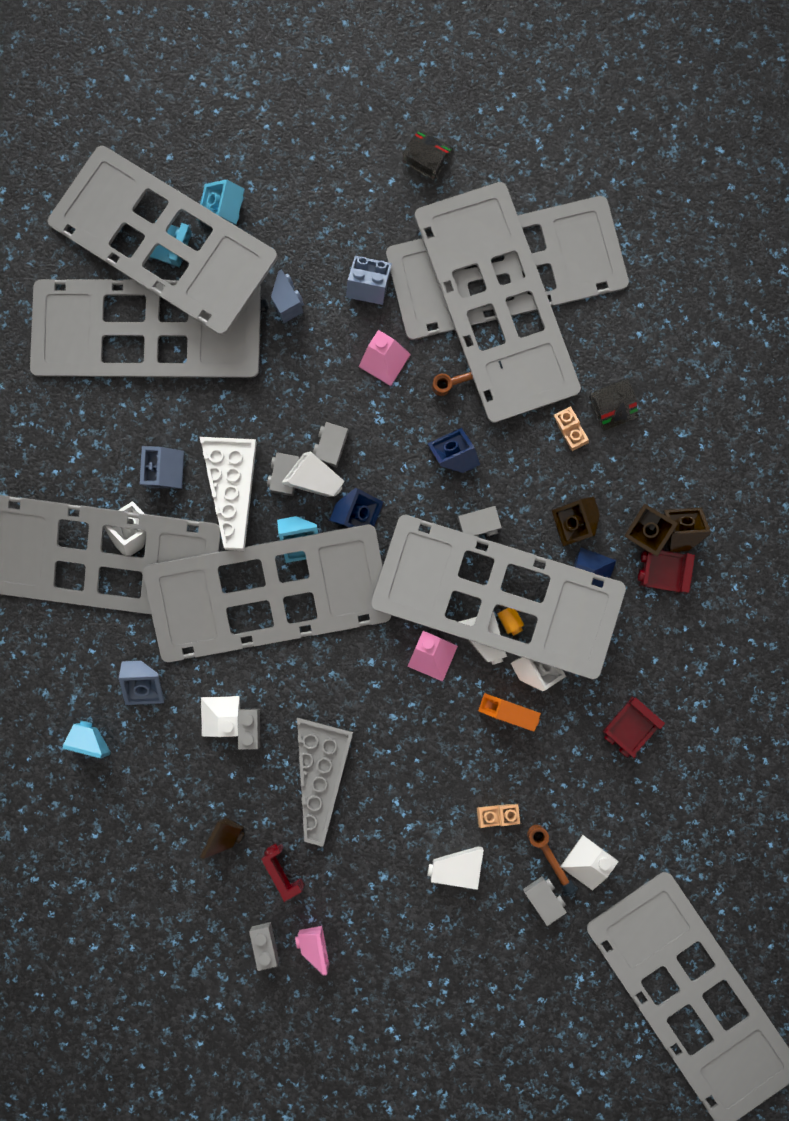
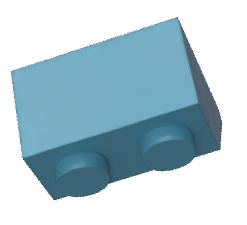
[197,180,244,225]

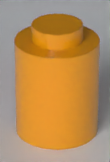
[497,608,524,636]

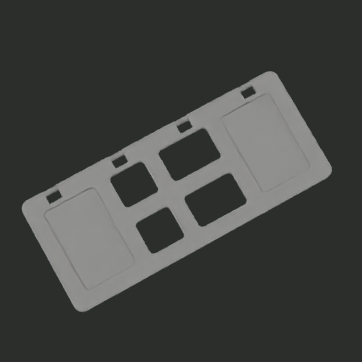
[48,146,278,335]
[415,182,581,423]
[386,196,629,340]
[30,279,261,378]
[0,495,221,614]
[371,515,626,679]
[143,524,391,662]
[587,872,789,1121]

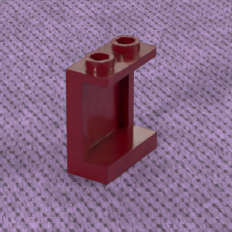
[638,550,695,594]
[602,697,665,758]
[261,844,304,902]

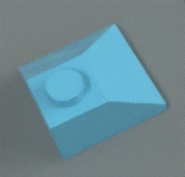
[277,516,318,563]
[62,721,111,758]

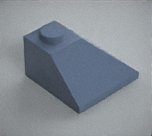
[119,661,164,705]

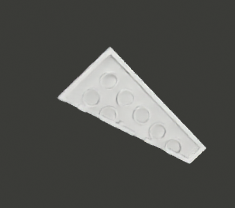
[200,437,257,551]

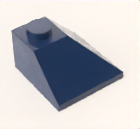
[428,428,480,473]
[329,488,383,528]
[573,547,616,588]

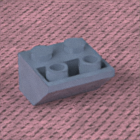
[346,256,392,305]
[271,269,304,323]
[140,446,184,489]

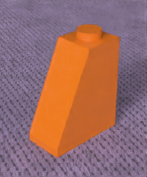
[478,693,541,731]

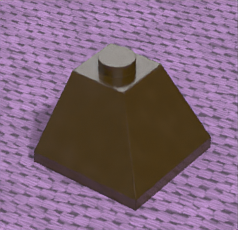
[552,497,600,547]
[624,503,678,557]
[664,508,711,552]
[200,816,245,859]

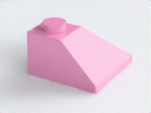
[359,330,411,386]
[408,631,458,681]
[295,926,329,975]

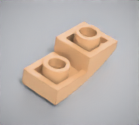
[554,406,589,451]
[477,804,520,828]

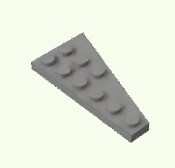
[297,717,353,847]

